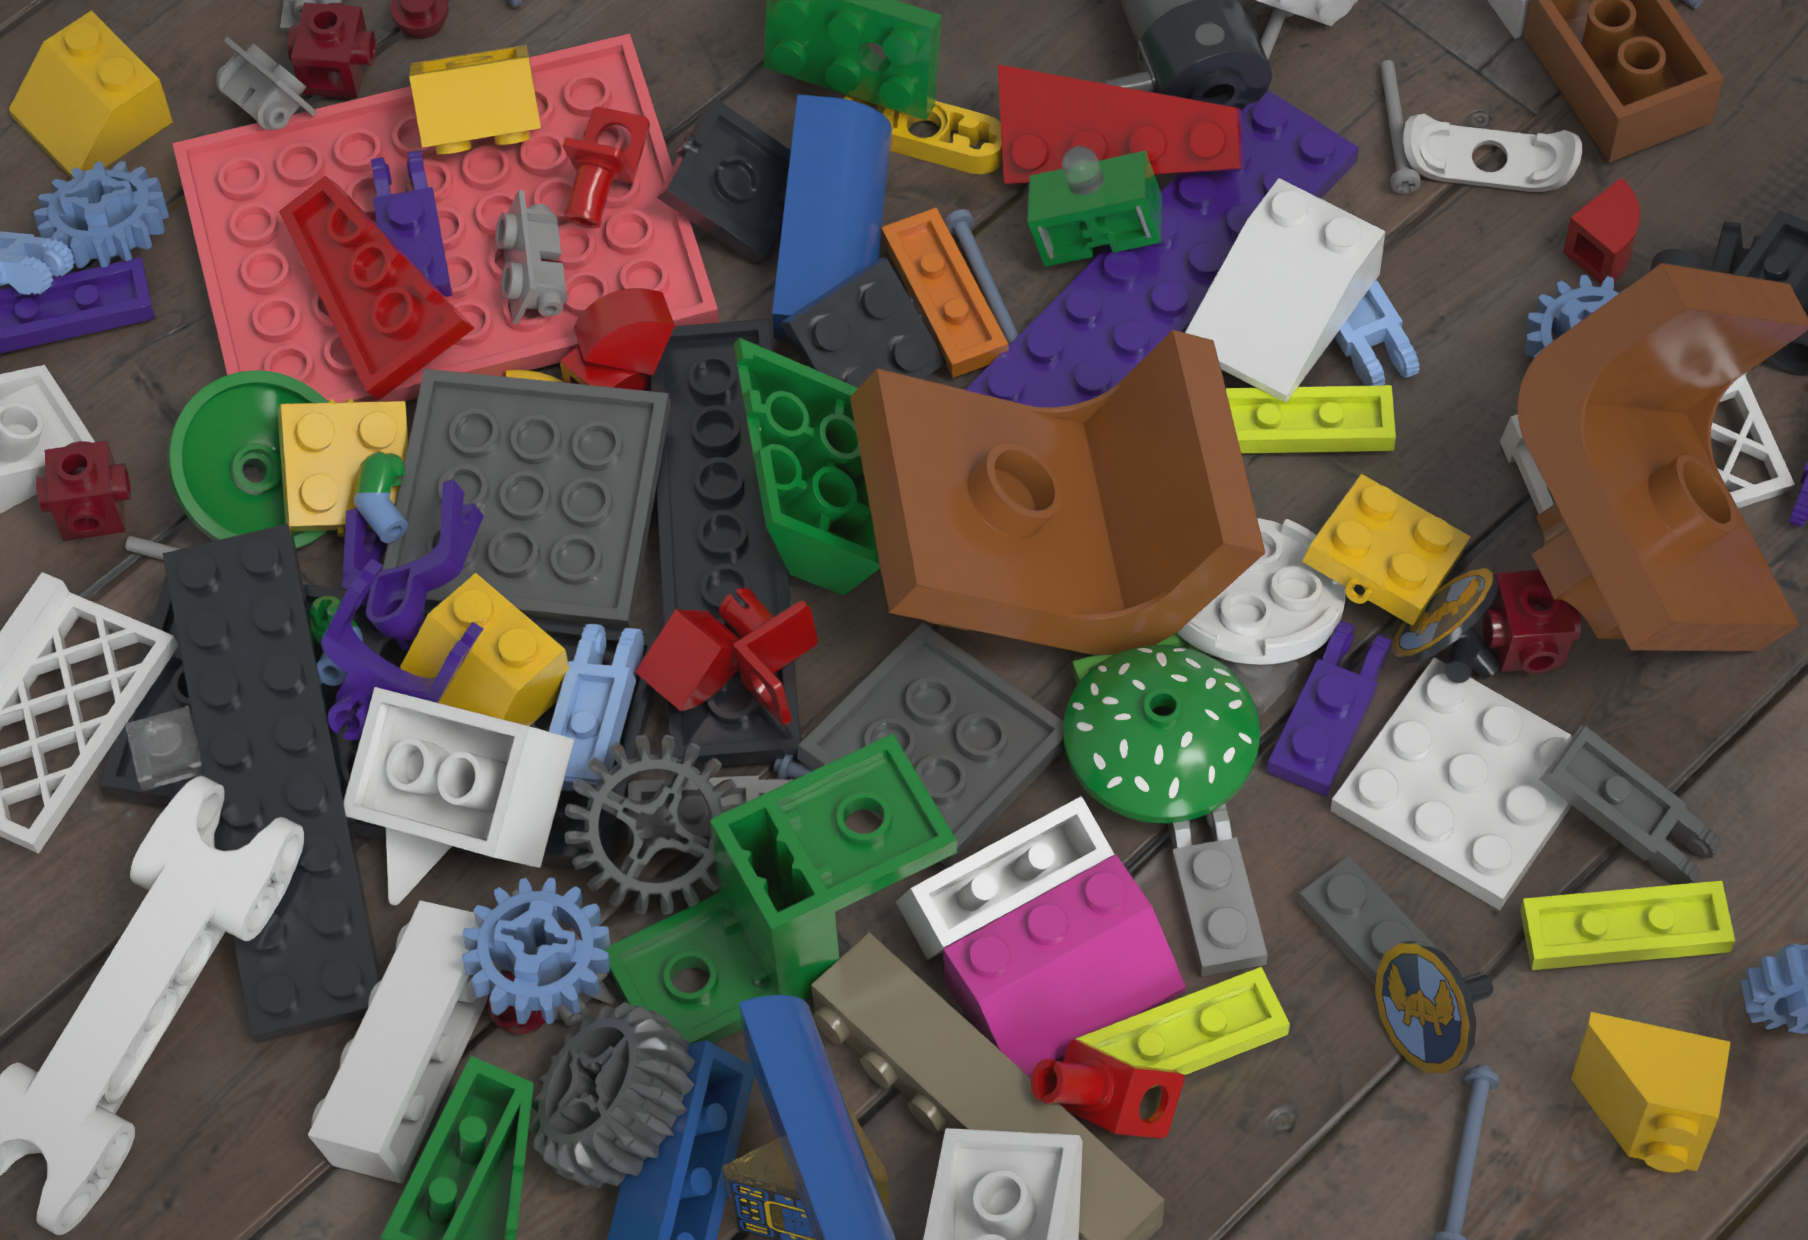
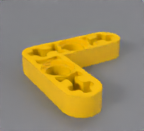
[843,95,1003,175]

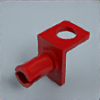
[562,106,650,228]
[719,587,818,726]
[1030,1040,1185,1138]

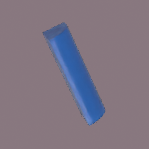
[772,94,892,340]
[738,995,896,1240]

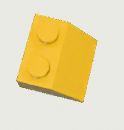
[9,10,173,179]
[409,45,541,154]
[400,573,569,726]
[1571,1012,1731,1173]

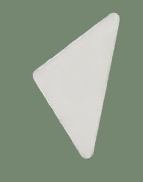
[386,827,451,905]

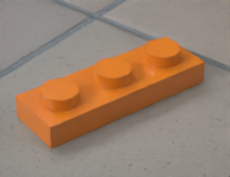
[881,207,1009,378]

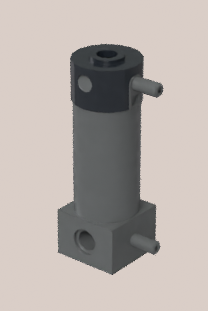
[1104,0,1272,111]

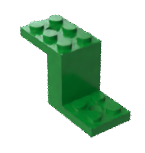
[764,0,942,120]
[604,733,957,1044]

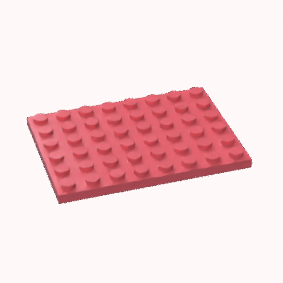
[172,33,720,403]

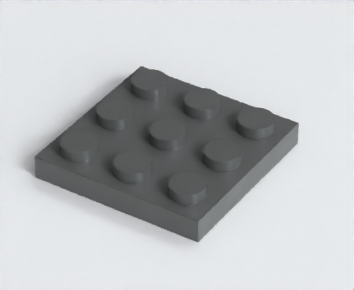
[798,622,1065,868]

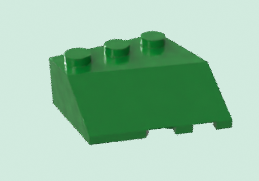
[733,338,880,596]

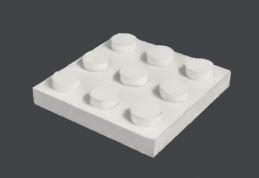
[1330,657,1572,911]

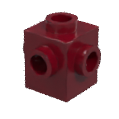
[287,3,376,98]
[36,441,131,541]
[1482,569,1581,674]

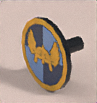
[1391,568,1500,683]
[1375,940,1493,1074]

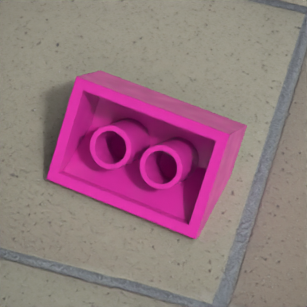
[943,854,1186,1078]

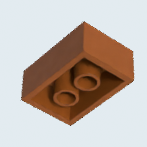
[1523,0,1724,163]

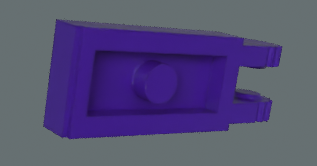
[371,150,453,297]
[1267,620,1392,797]

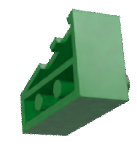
[380,1056,534,1240]

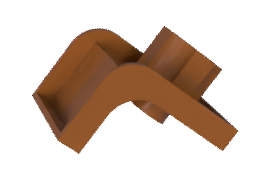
[1518,263,1808,651]
[850,330,1266,655]

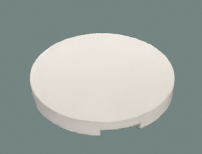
[1177,518,1346,665]

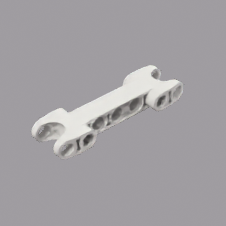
[0,776,304,1235]

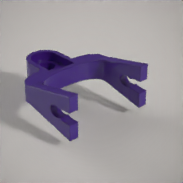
[341,479,484,653]
[321,559,484,740]

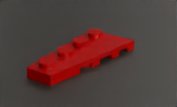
[998,64,1243,185]
[279,176,475,400]

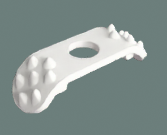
[1403,114,1582,192]

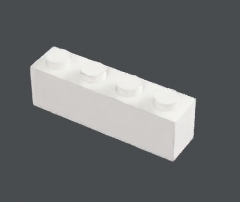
[308,900,501,1184]

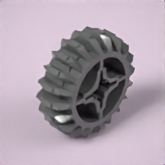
[565,734,740,914]
[529,1002,695,1189]

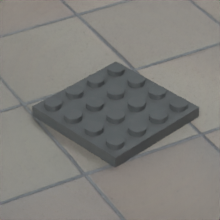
[383,369,671,630]

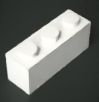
[896,796,1114,960]

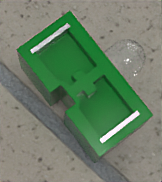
[1027,146,1162,267]

